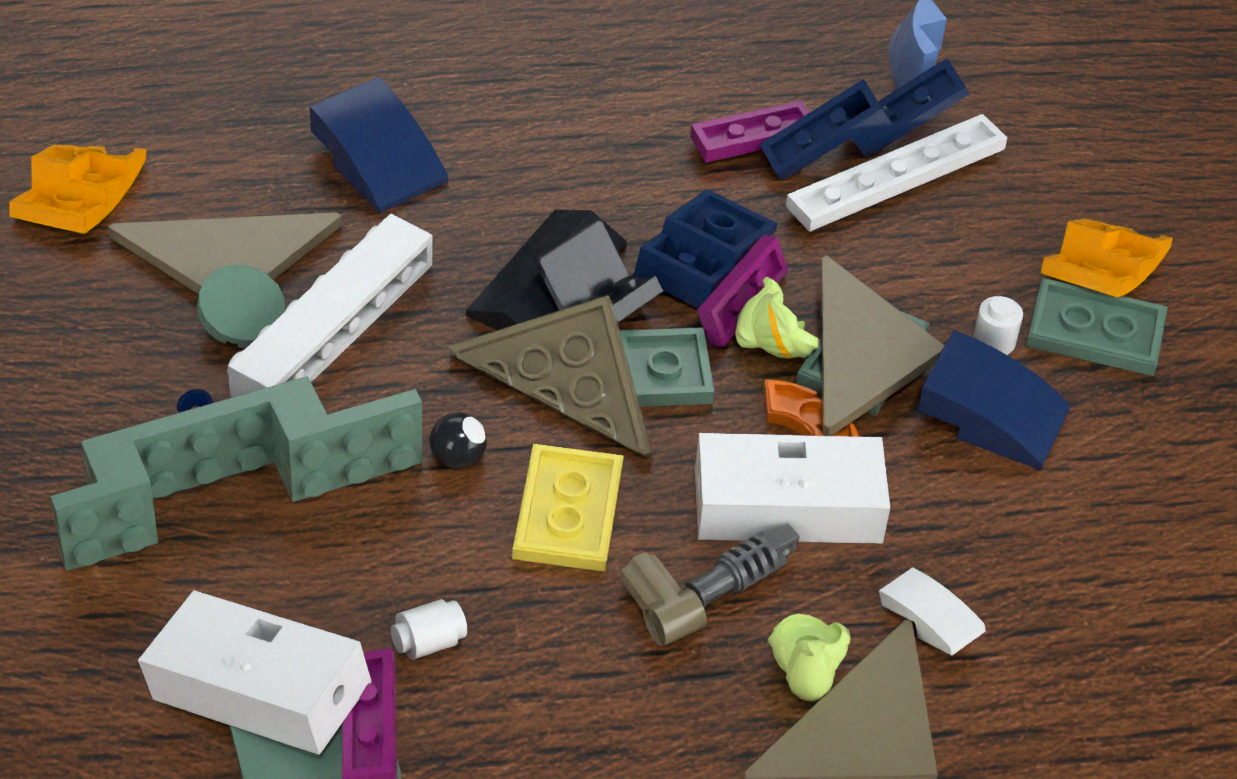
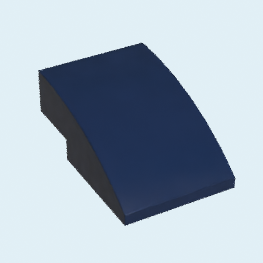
[310,76,448,214]
[634,189,778,308]
[918,330,1071,470]

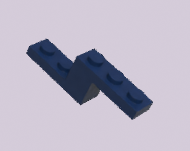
[760,58,970,181]

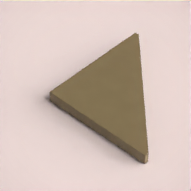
[108,212,342,294]
[820,255,945,436]
[447,295,653,458]
[744,620,938,779]

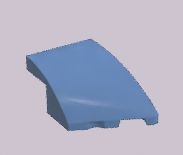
[889,0,947,89]

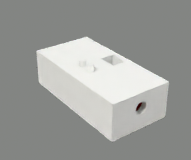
[695,433,890,544]
[138,590,372,755]

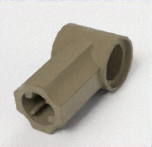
[620,552,707,647]

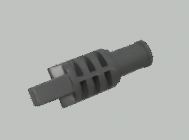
[684,524,800,608]

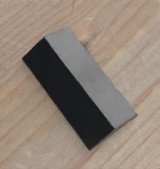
[466,209,627,331]

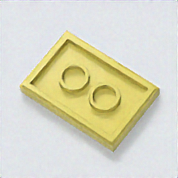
[512,444,624,572]

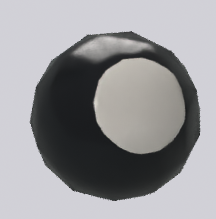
[429,412,487,470]

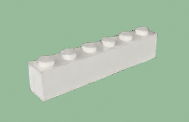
[227,214,432,397]

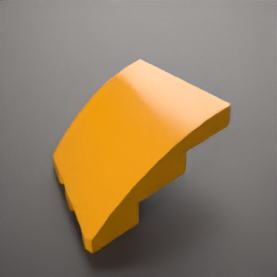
[9,145,146,234]
[1040,218,1173,298]

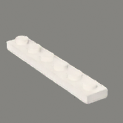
[786,114,1007,232]

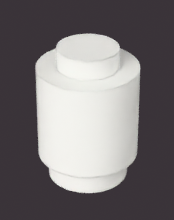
[973,296,1023,355]
[391,599,467,660]

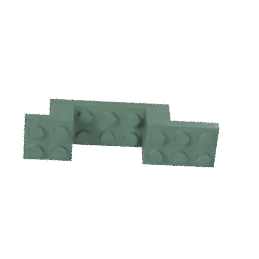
[50,376,422,571]

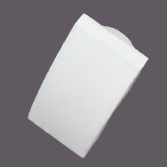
[879,567,986,655]

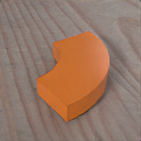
[763,379,859,437]

